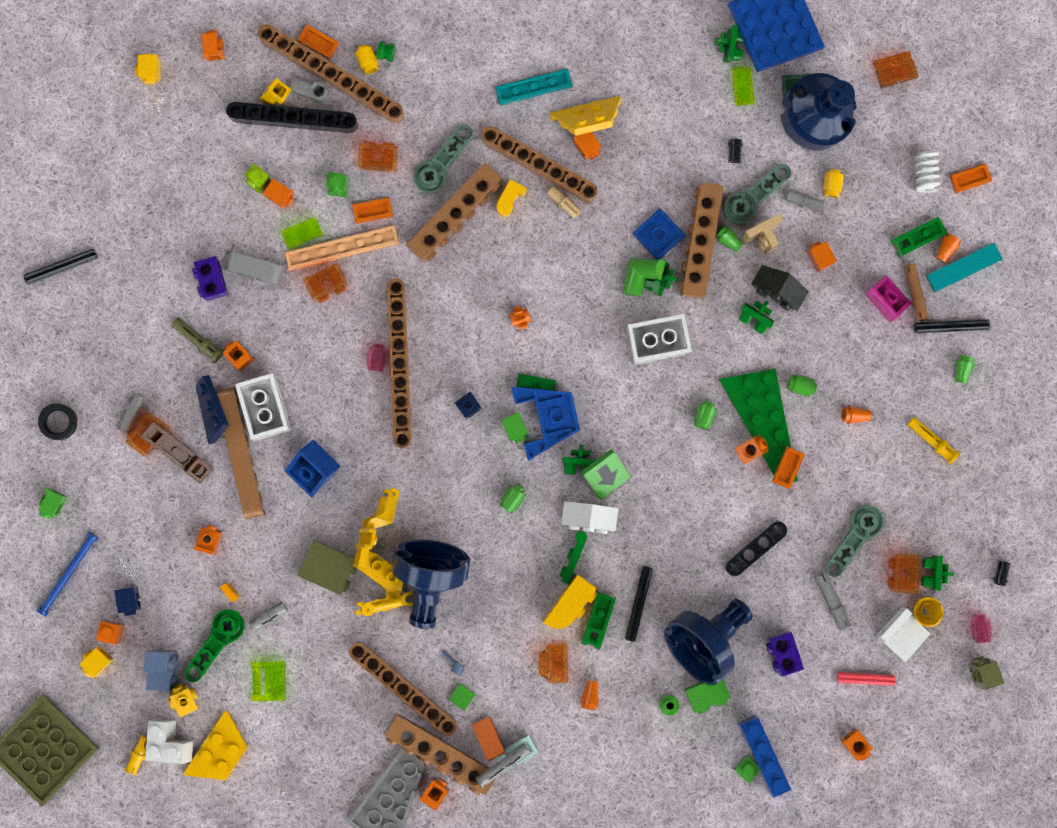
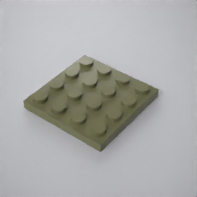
[0,694,99,807]

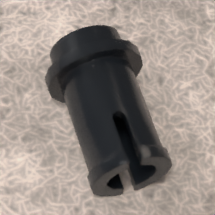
[728,139,743,163]
[993,561,1011,586]

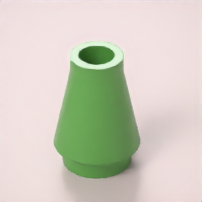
[715,225,743,252]
[955,355,975,384]

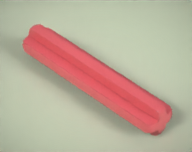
[837,672,895,686]

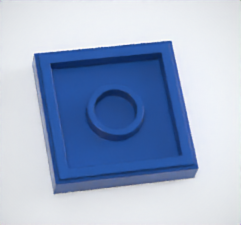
[632,208,686,260]

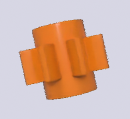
[509,305,532,330]

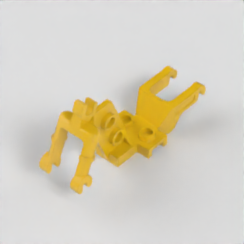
[353,488,414,616]

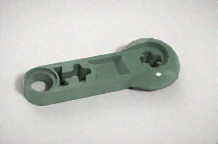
[413,125,473,193]
[724,164,792,224]
[825,505,884,577]

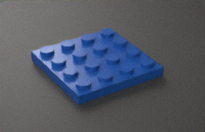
[728,0,825,73]

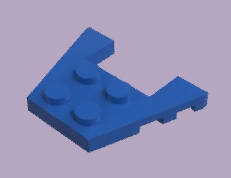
[511,386,580,460]

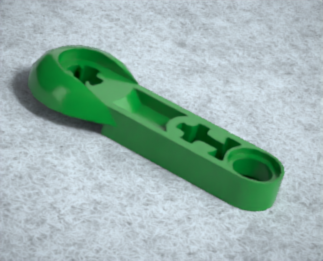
[185,609,245,682]

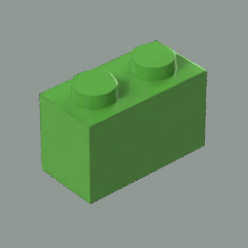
[684,679,731,714]

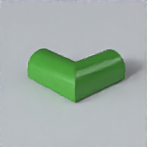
[622,258,665,297]

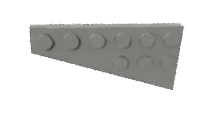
[347,736,428,828]

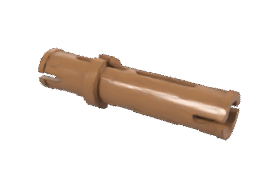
[904,263,929,321]

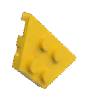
[550,96,621,136]
[183,710,248,780]

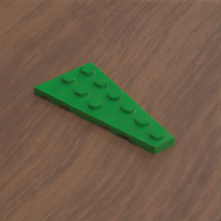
[719,369,798,482]

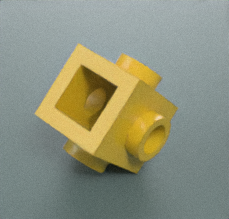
[168,684,198,717]

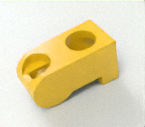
[259,78,292,105]
[496,179,527,217]

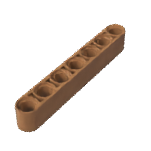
[481,126,597,203]
[216,387,265,520]
[349,642,457,736]

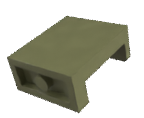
[297,540,357,595]

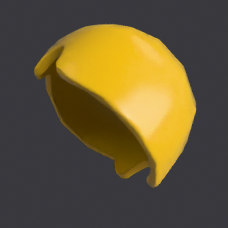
[913,597,943,627]

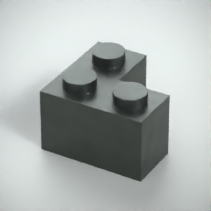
[751,265,809,311]

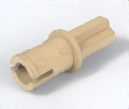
[547,186,581,218]

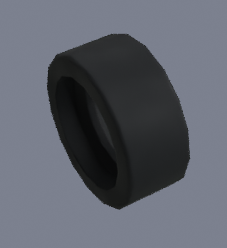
[38,404,77,440]

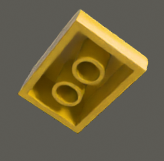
[543,574,597,629]

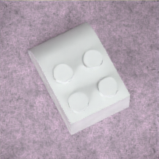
[626,314,692,365]
[235,373,291,441]

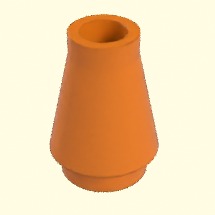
[935,233,961,263]
[841,405,872,424]
[580,680,599,710]

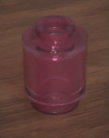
[366,344,388,372]
[971,614,993,643]

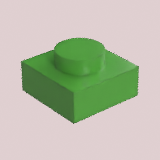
[734,755,760,783]

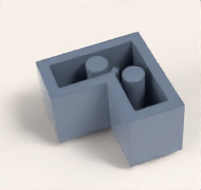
[143,649,180,691]

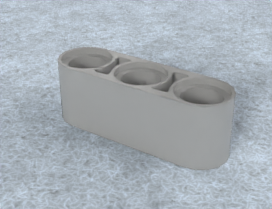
[225,251,283,285]

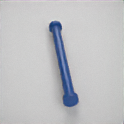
[36,532,98,616]

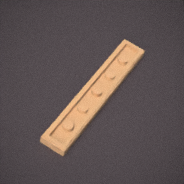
[284,225,400,271]

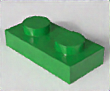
[516,373,556,390]

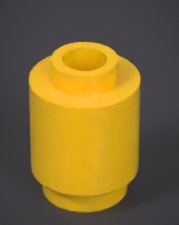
[355,44,379,75]
[822,169,844,198]

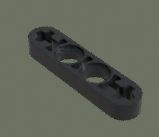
[725,522,787,576]

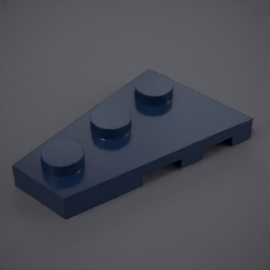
[196,375,229,445]

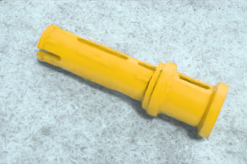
[907,416,961,465]

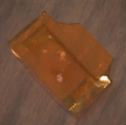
[539,643,568,683]

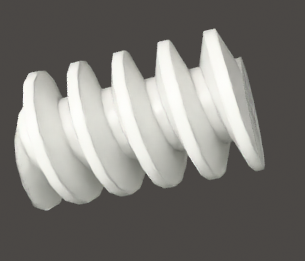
[915,151,940,192]

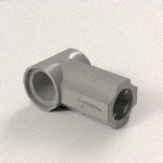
[291,75,330,103]

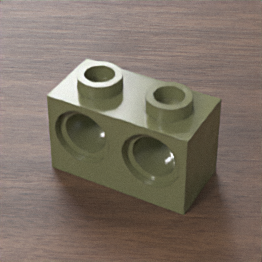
[968,656,1005,690]

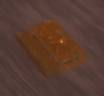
[873,51,918,88]

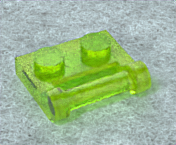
[250,661,286,701]

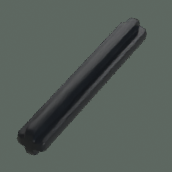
[24,249,98,285]
[913,319,990,333]
[625,566,653,642]

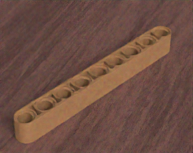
[258,24,404,123]
[387,278,412,449]

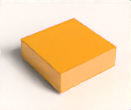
[220,583,240,602]

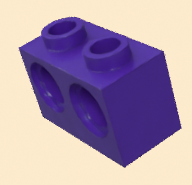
[192,256,228,301]
[766,631,804,677]

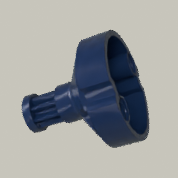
[780,73,857,151]
[392,540,470,629]
[664,599,753,685]

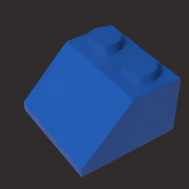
[285,439,341,498]

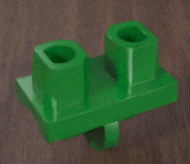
[714,25,744,63]
[644,258,677,297]
[739,300,774,334]
[562,445,596,476]
[921,555,954,591]

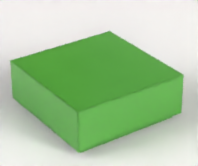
[449,683,476,711]

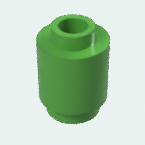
[787,374,817,397]
[694,401,717,430]
[500,484,527,513]
[658,694,680,715]

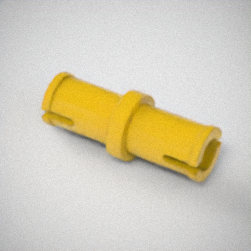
[124,734,147,775]

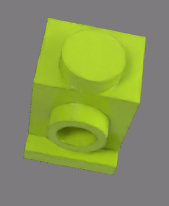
[244,163,272,194]

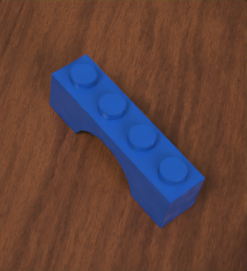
[738,715,791,798]

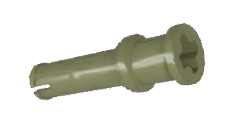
[171,317,224,364]

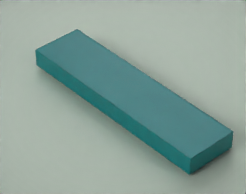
[495,68,573,106]
[926,243,1003,293]

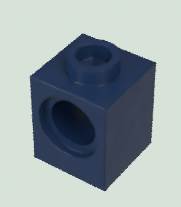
[454,392,482,420]
[114,586,141,616]

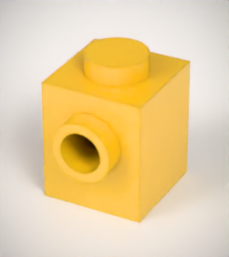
[135,54,161,85]
[79,646,114,678]

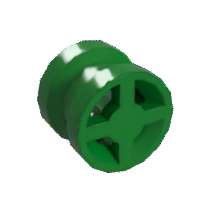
[377,41,396,62]

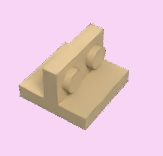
[741,214,783,254]

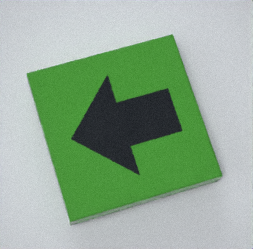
[581,449,631,500]

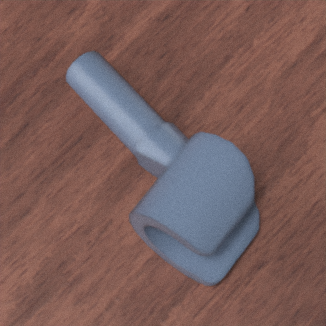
[442,651,464,675]

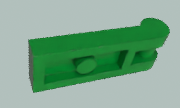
[891,217,947,258]
[559,531,587,584]
[581,592,616,650]

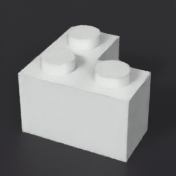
[561,501,618,534]
[145,719,193,764]

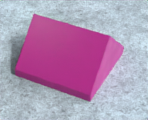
[865,275,911,322]

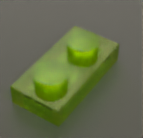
[731,67,755,106]
[281,217,324,250]

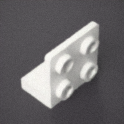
[876,607,930,662]

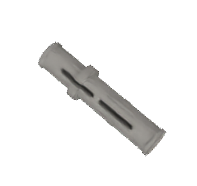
[815,572,852,631]
[475,743,531,788]

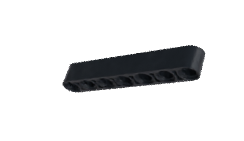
[226,102,358,133]

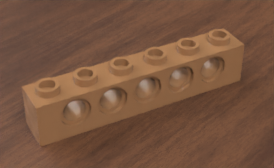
[406,163,502,262]
[678,182,724,300]
[384,712,495,795]

